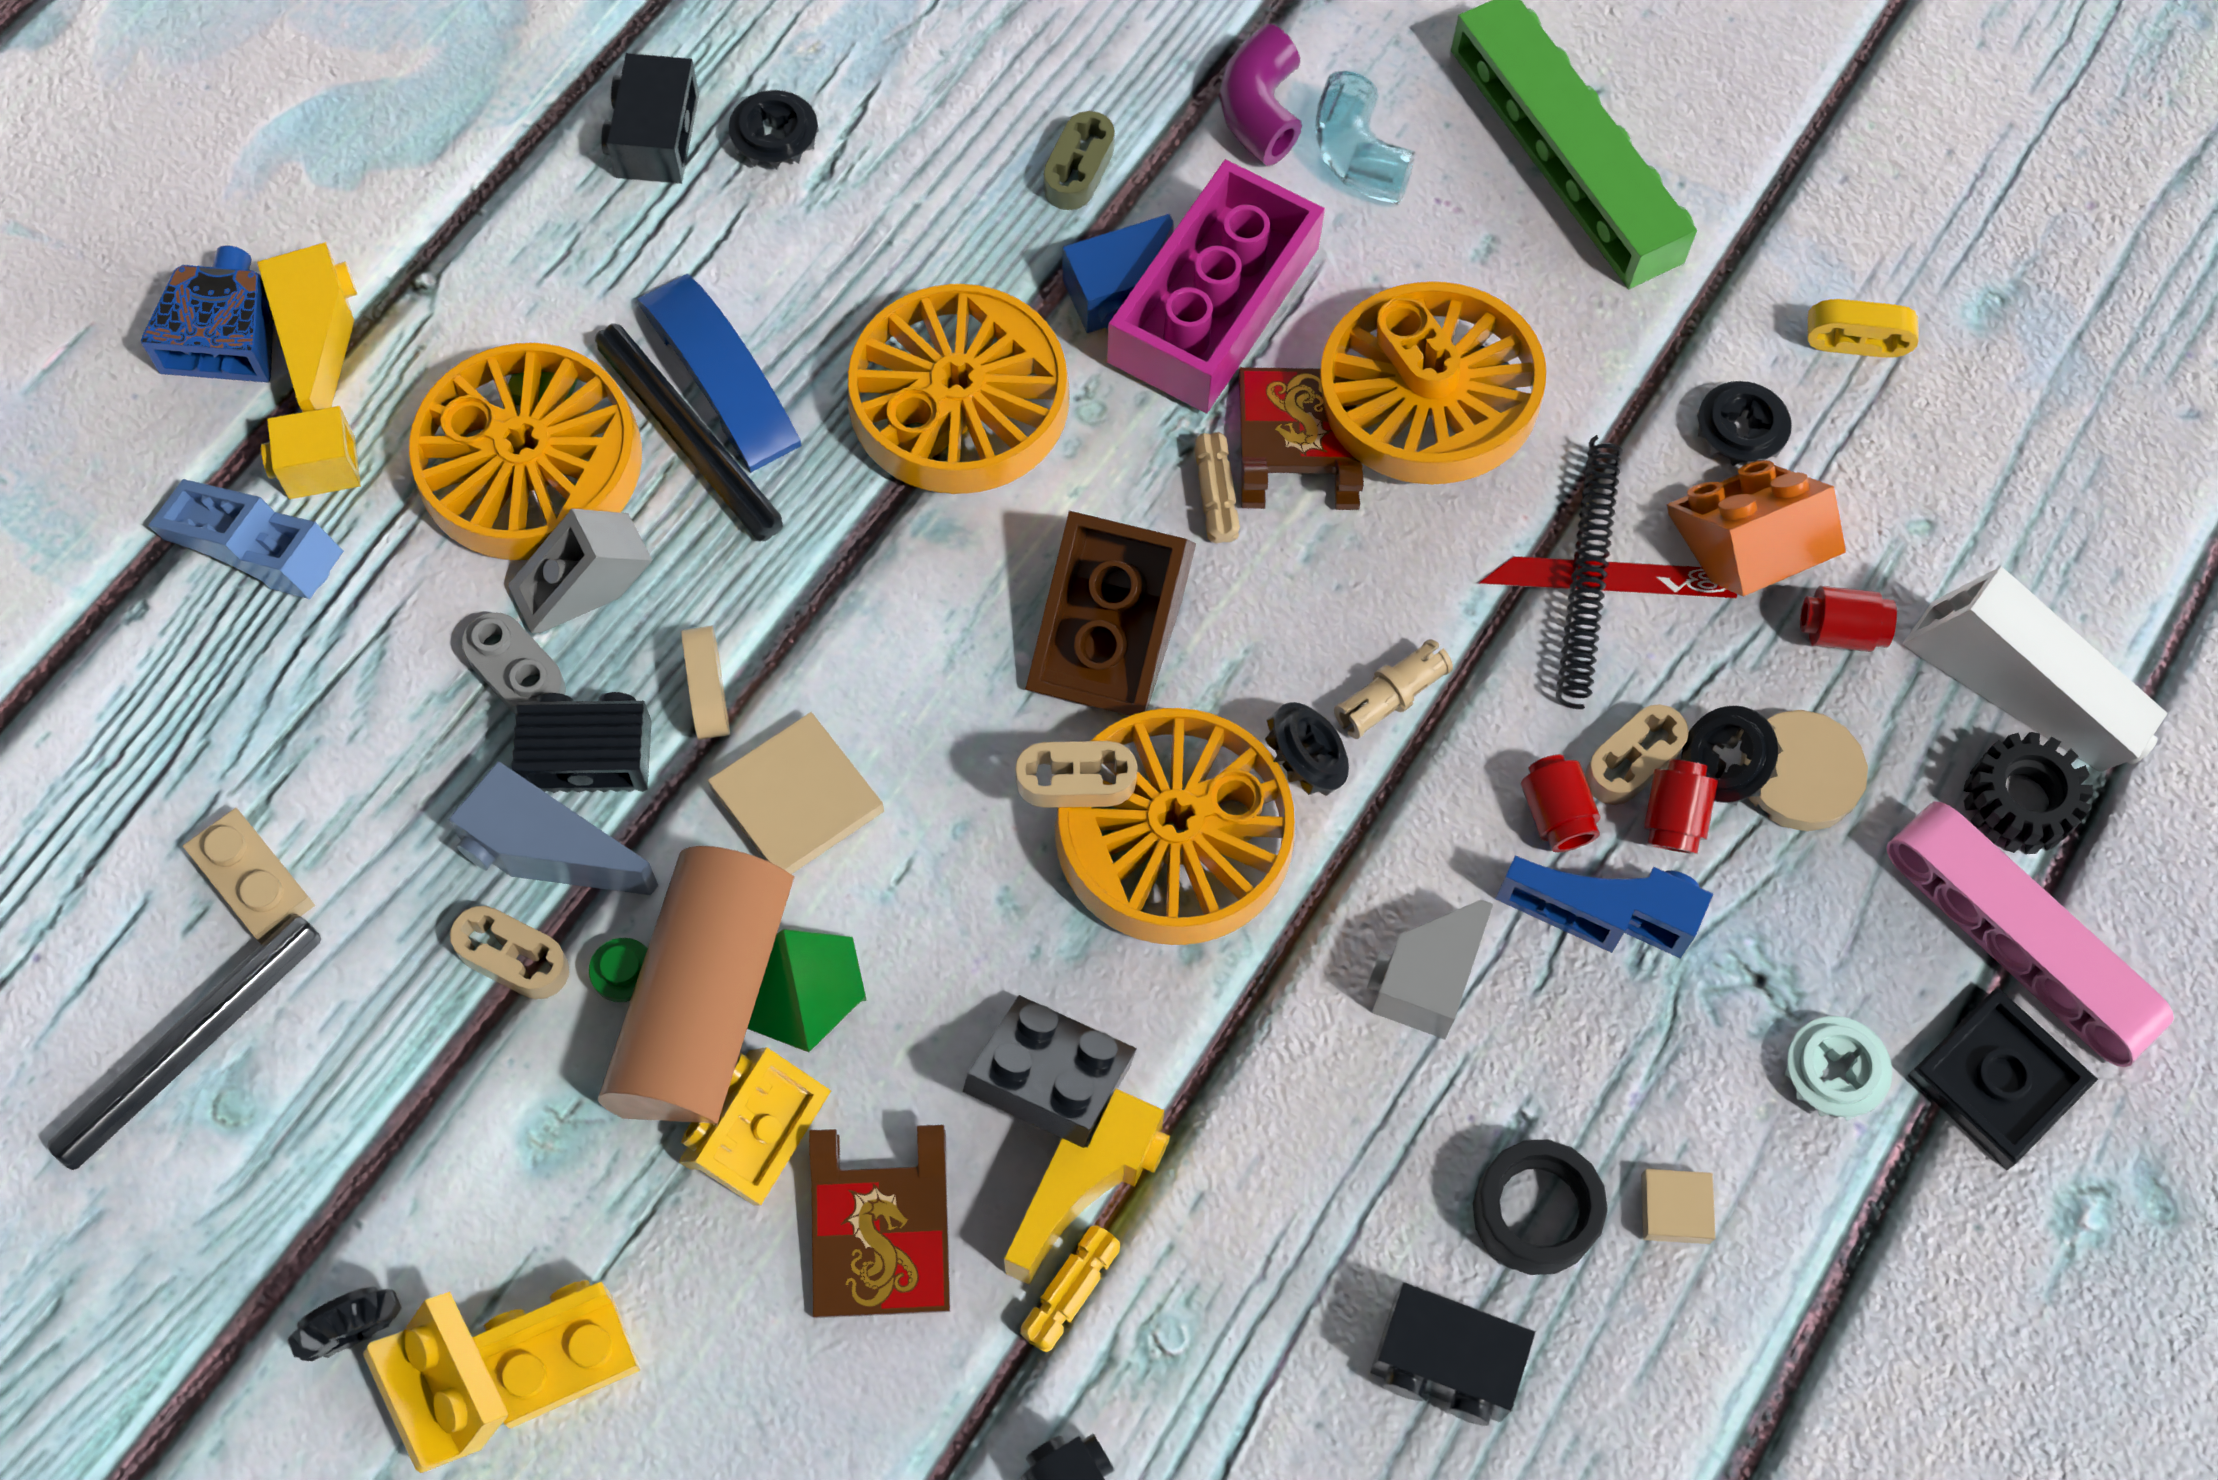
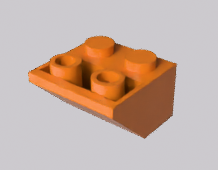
[1666,461,1846,597]

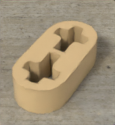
[681,625,730,740]
[1585,704,1689,805]
[1015,741,1138,808]
[450,906,569,999]

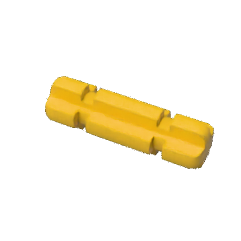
[1021,1225,1120,1352]

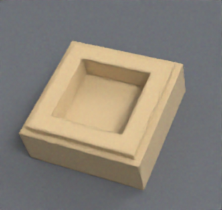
[1641,1169,1715,1244]

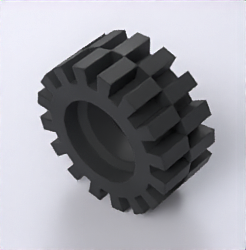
[1963,732,2093,854]

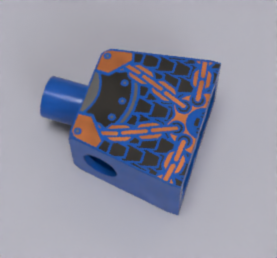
[141,245,274,383]

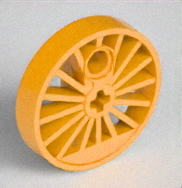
[1320,281,1547,484]
[848,284,1070,494]
[409,343,642,560]
[1055,708,1295,945]

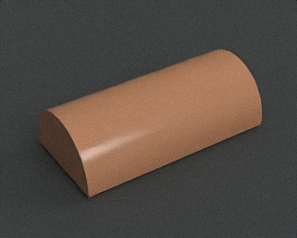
[598,846,795,1123]

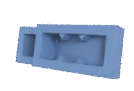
[148,479,344,599]

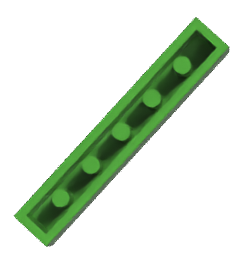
[1451,0,1697,290]

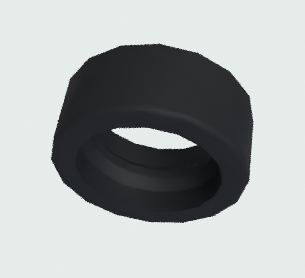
[1472,1139,1608,1275]

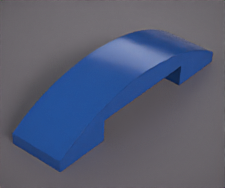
[637,273,802,473]

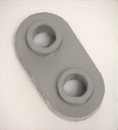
[462,613,566,715]

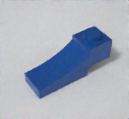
[1495,855,1713,959]

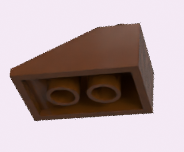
[1025,510,1196,716]

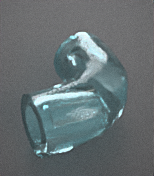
[1314,71,1415,205]

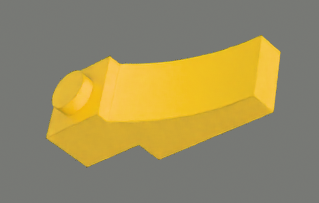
[1004,1088,1170,1285]

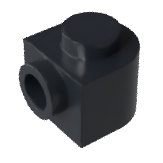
[1021,1434,1115,1480]

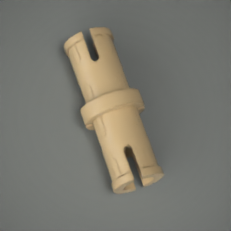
[1334,639,1453,739]

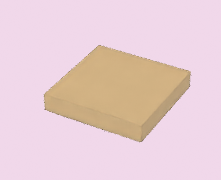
[708,712,884,874]

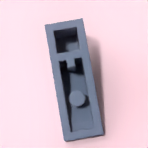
[449,761,658,895]

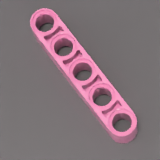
[1886,802,2174,1067]

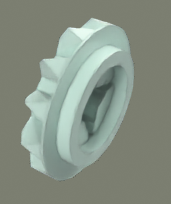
[1785,1016,1892,1121]

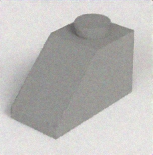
[508,509,653,633]
[1367,900,1493,1039]

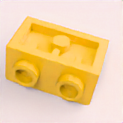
[679,1047,831,1205]
[472,1280,641,1429]
[363,1291,509,1473]

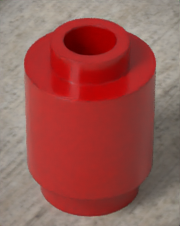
[1800,586,1897,652]
[1520,754,1601,853]
[1644,759,1718,854]

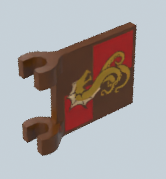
[1239,367,1364,510]
[809,1124,950,1318]

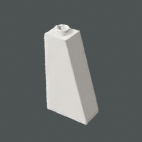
[1902,566,2167,772]

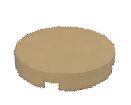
[1740,710,1868,832]

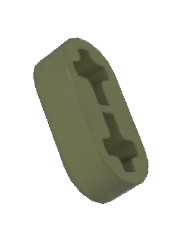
[1044,111,1115,210]

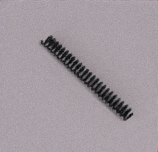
[1555,435,1623,709]

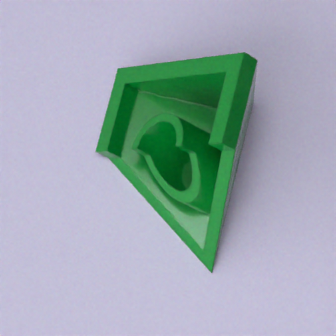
[747,929,867,1052]

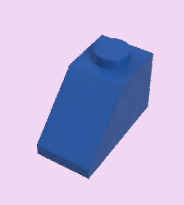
[1063,214,1174,334]

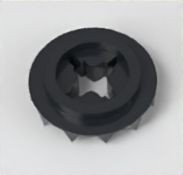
[729,90,819,170]
[1696,381,1792,466]
[1265,702,1349,796]
[1681,705,1783,806]
[287,1287,402,1361]

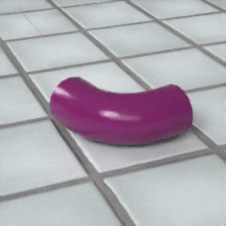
[1219,23,1302,166]

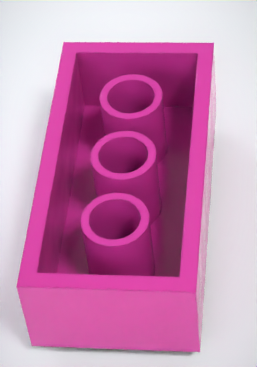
[1107,159,1325,414]

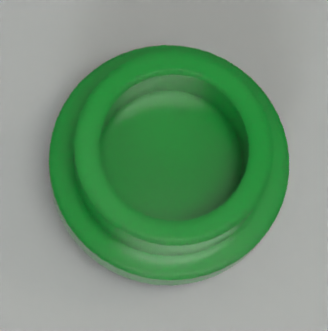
[589,938,648,1002]

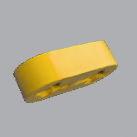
[1807,299,1919,358]

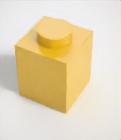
[261,406,361,499]

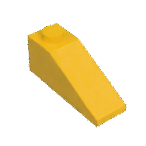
[257,242,358,412]

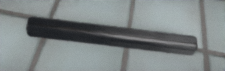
[595,323,783,542]
[47,915,321,1170]

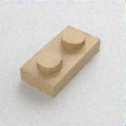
[183,807,315,944]

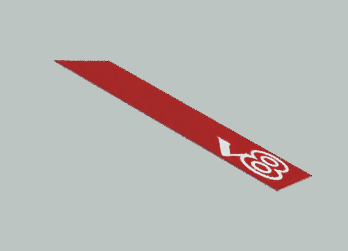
[1478,556,1737,599]

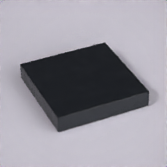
[1907,987,2098,1170]

